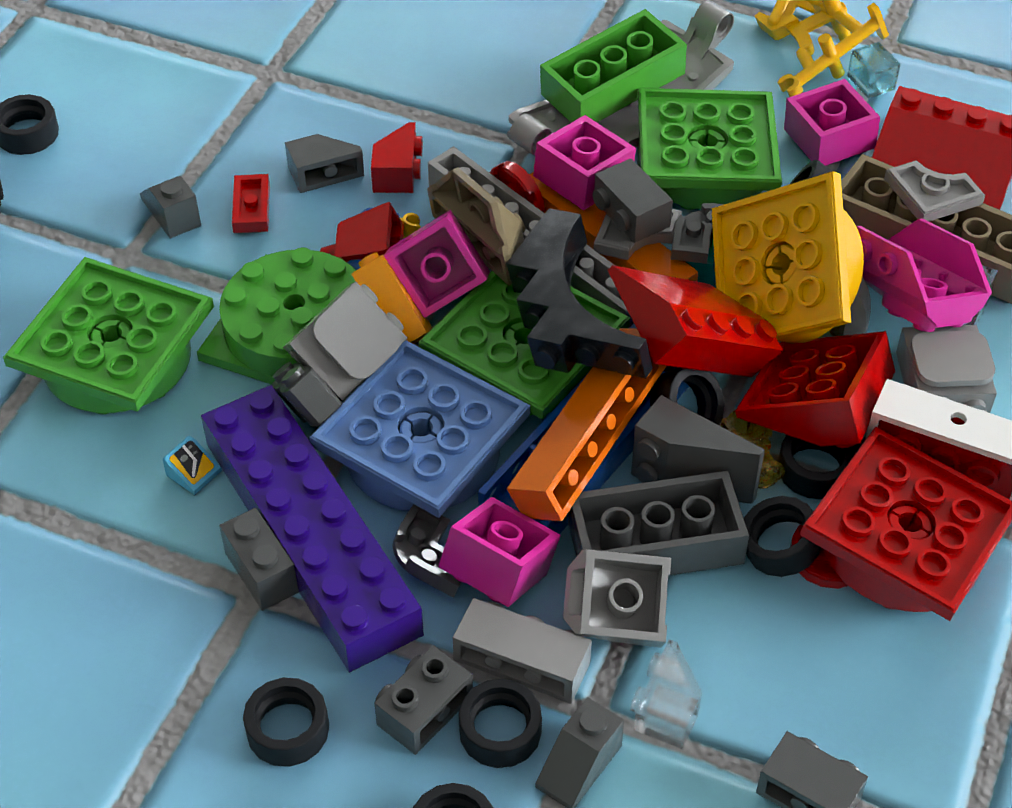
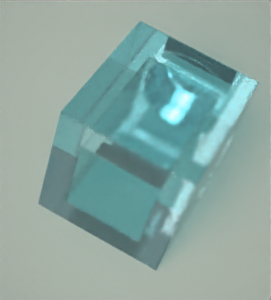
[847,42,901,99]

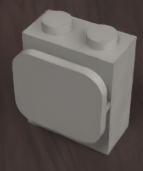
[283,281,407,401]
[896,325,997,413]

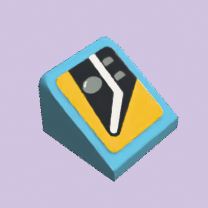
[163,436,222,495]

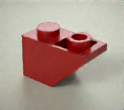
[371,122,423,193]

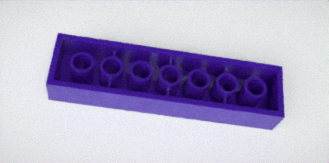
[201,385,424,673]

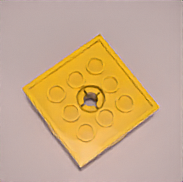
[711,171,864,343]

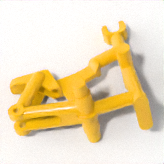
[755,0,889,97]

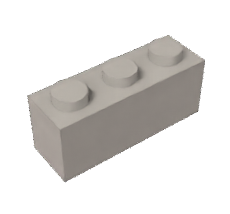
[452,598,592,704]

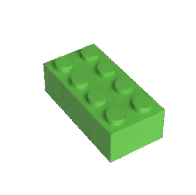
[540,9,687,123]

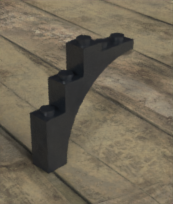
[506,208,653,379]

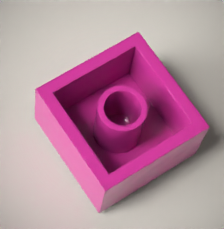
[784,79,880,166]
[533,115,636,210]
[384,209,490,318]
[438,497,561,607]

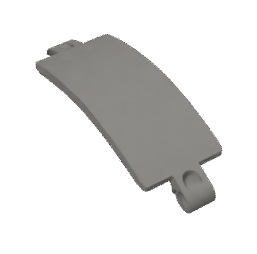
[507,0,734,156]

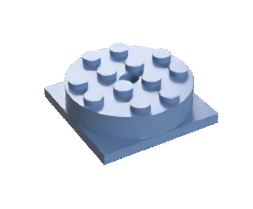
[309,340,530,518]

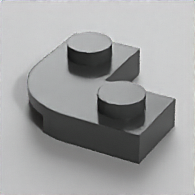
[671,203,724,264]
[392,504,462,597]

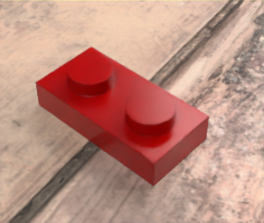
[232,174,270,233]

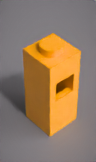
[351,252,433,344]

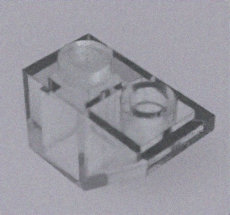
[630,639,702,750]

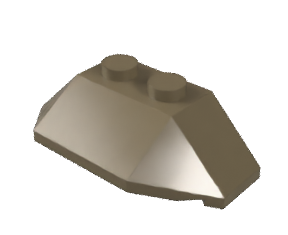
[427,167,525,286]

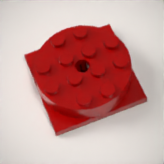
[800,426,1012,621]

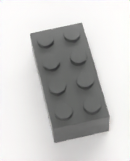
[568,471,749,575]

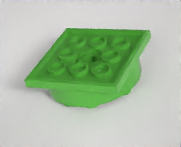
[637,88,782,210]
[197,247,356,384]
[3,257,214,414]
[419,271,630,419]

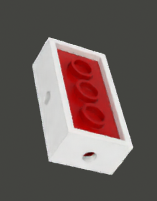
[865,379,1012,501]

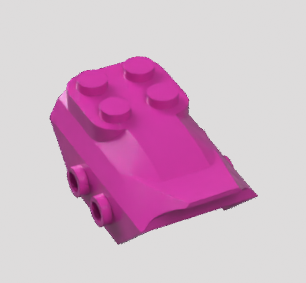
[856,218,992,332]

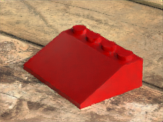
[871,86,1012,210]
[607,265,783,377]
[735,331,896,448]

